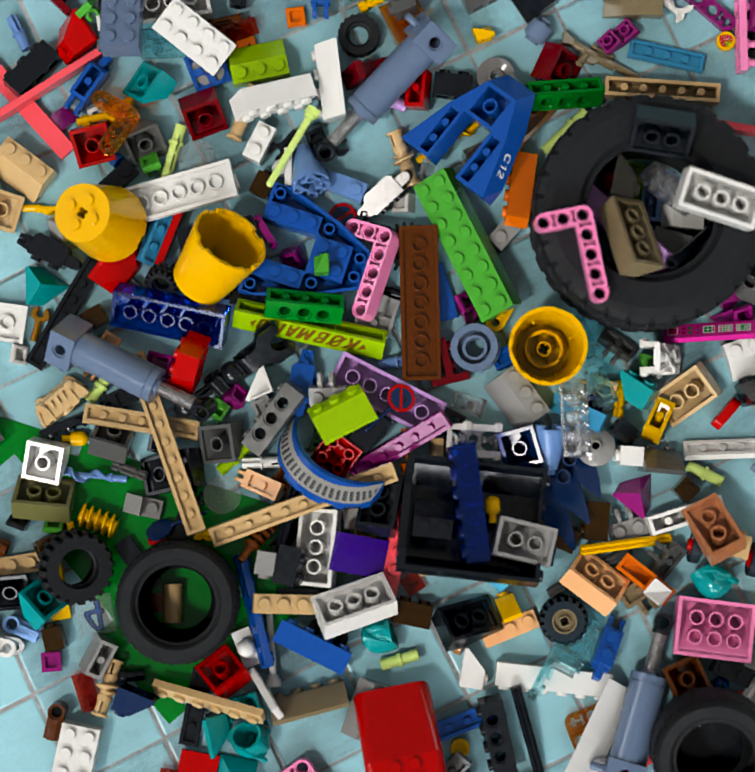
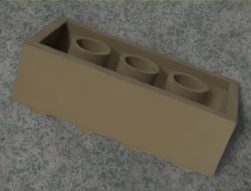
[599,195,665,277]
[271,677,350,726]

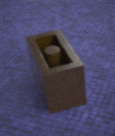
[579,501,611,541]
[391,595,434,630]

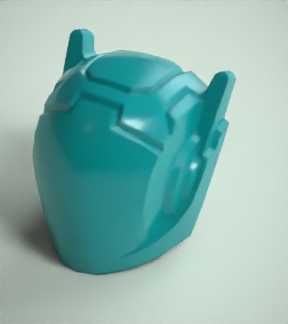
[690,563,739,600]
[361,618,399,653]
[228,721,271,763]

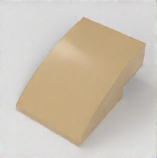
[0,189,25,234]

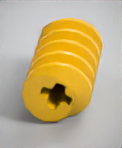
[77,503,121,538]

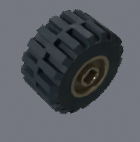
[539,595,589,646]

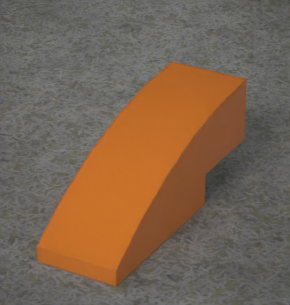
[615,552,675,607]

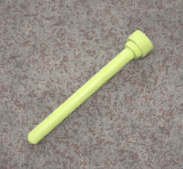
[266,104,321,187]

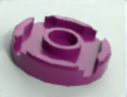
[252,213,278,250]

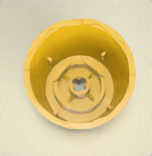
[55,183,147,262]
[173,208,266,305]
[508,306,588,386]

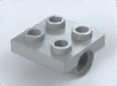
[354,292,400,338]

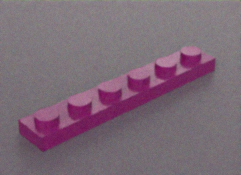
[349,409,453,476]

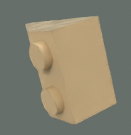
[653,361,723,428]

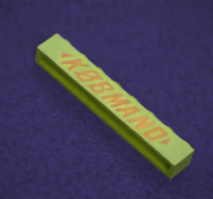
[232,298,388,360]

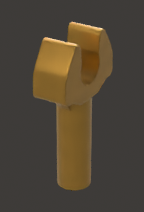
[30,306,51,342]

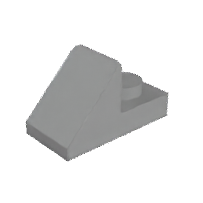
[123,493,164,520]

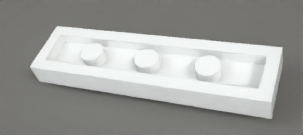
[682,438,755,461]

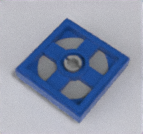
[183,56,233,92]

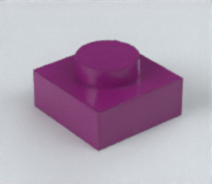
[41,651,63,672]

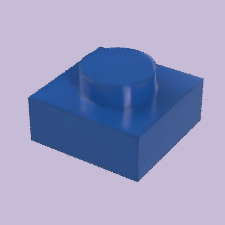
[495,345,513,371]

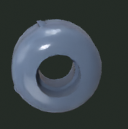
[450,323,501,374]

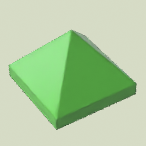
[43,521,65,534]

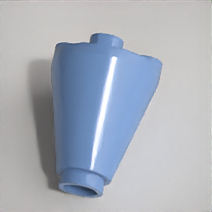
[292,144,331,199]
[533,422,568,475]

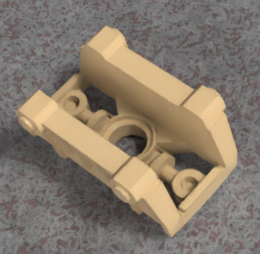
[35,374,90,428]

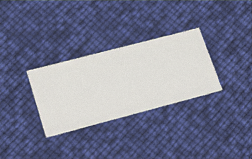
[565,678,627,772]

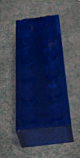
[110,282,231,350]
[447,439,491,563]

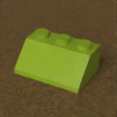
[228,39,291,88]
[307,383,378,445]

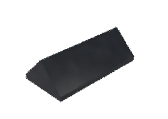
[0,573,32,611]

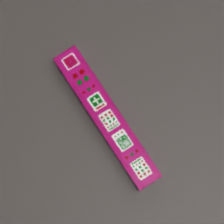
[663,320,755,344]

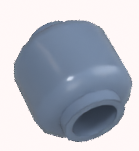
[525,16,553,46]

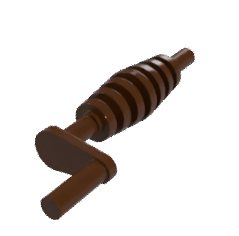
[237,467,299,563]

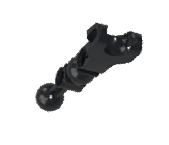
[173,320,295,419]

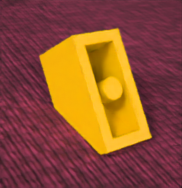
[641,396,676,444]
[494,590,523,623]

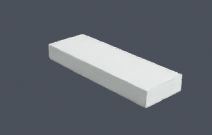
[248,667,284,720]

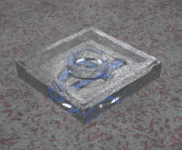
[73,592,118,639]

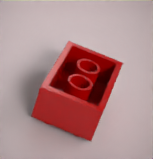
[167,330,211,395]

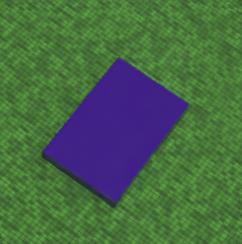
[329,531,389,577]

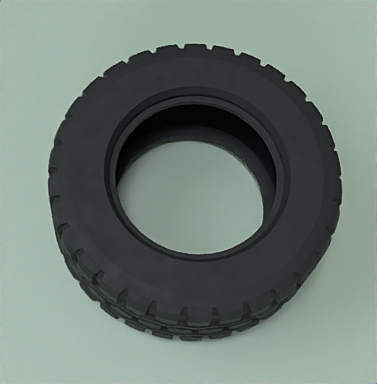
[528,94,755,332]

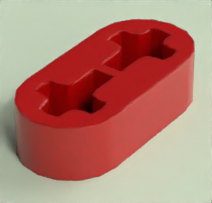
[710,397,741,430]

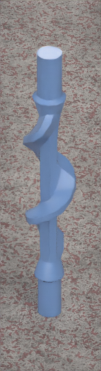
[63,466,128,483]

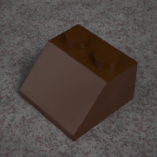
[661,655,711,699]

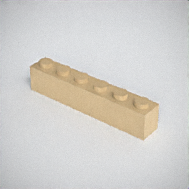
[603,76,721,107]

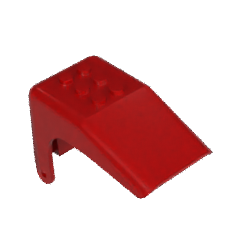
[354,681,447,772]

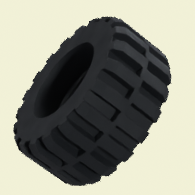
[36,528,115,605]

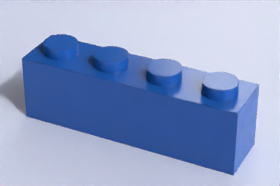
[272,617,353,675]

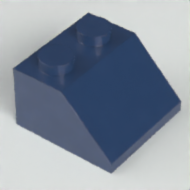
[496,424,544,467]
[110,683,160,717]

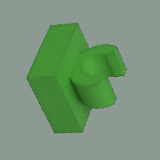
[75,0,101,22]
[139,152,162,177]

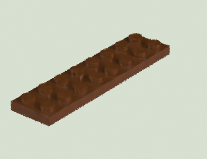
[399,225,441,381]

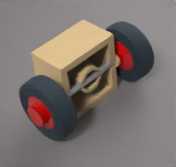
[686,530,755,577]

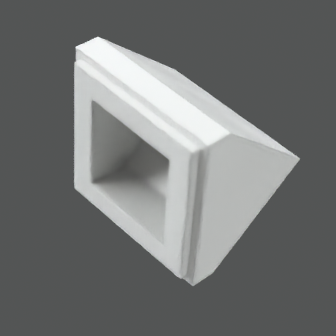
[9,344,29,366]

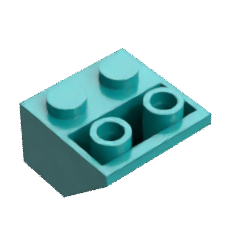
[620,368,660,411]

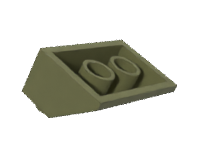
[11,475,76,523]

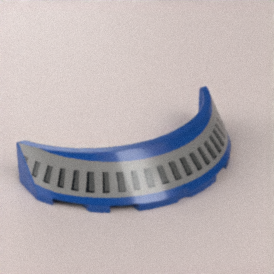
[277,416,385,509]

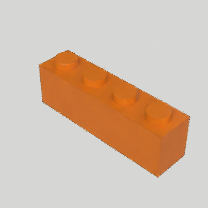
[501,151,538,229]

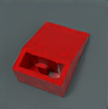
[310,436,363,478]

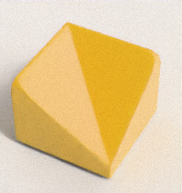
[472,26,495,45]

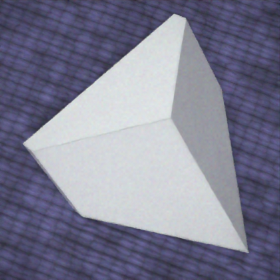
[245,366,275,402]

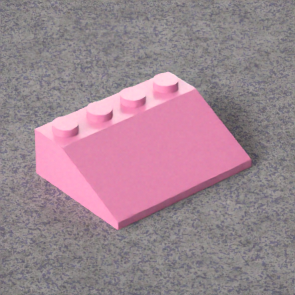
[673,595,755,664]

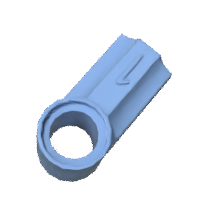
[2,614,43,643]

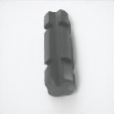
[111,461,148,481]

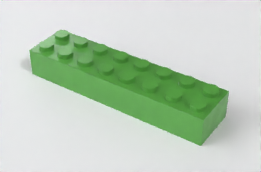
[413,168,522,323]

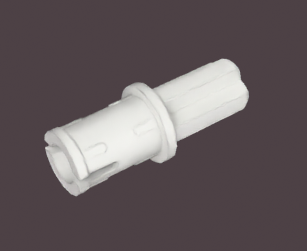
[241,456,280,470]

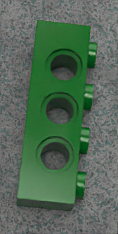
[525,77,605,112]
[264,287,344,325]

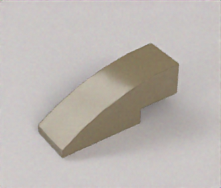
[603,0,663,20]

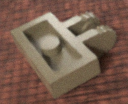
[621,583,659,616]

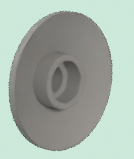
[477,57,515,86]
[576,429,615,467]

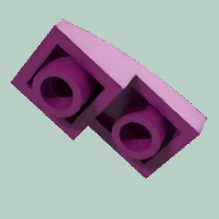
[596,18,640,55]

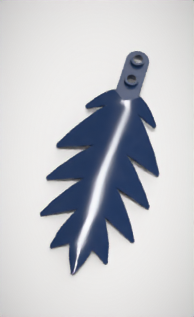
[526,394,604,567]

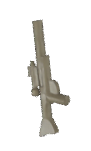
[560,31,640,78]

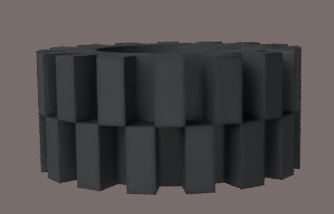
[144,263,179,300]

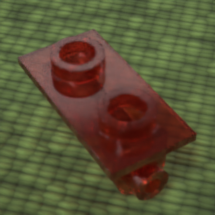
[218,16,259,42]
[71,672,97,713]

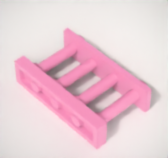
[734,0,755,74]

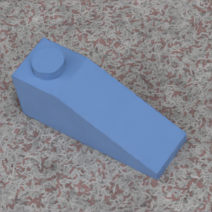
[325,169,368,205]

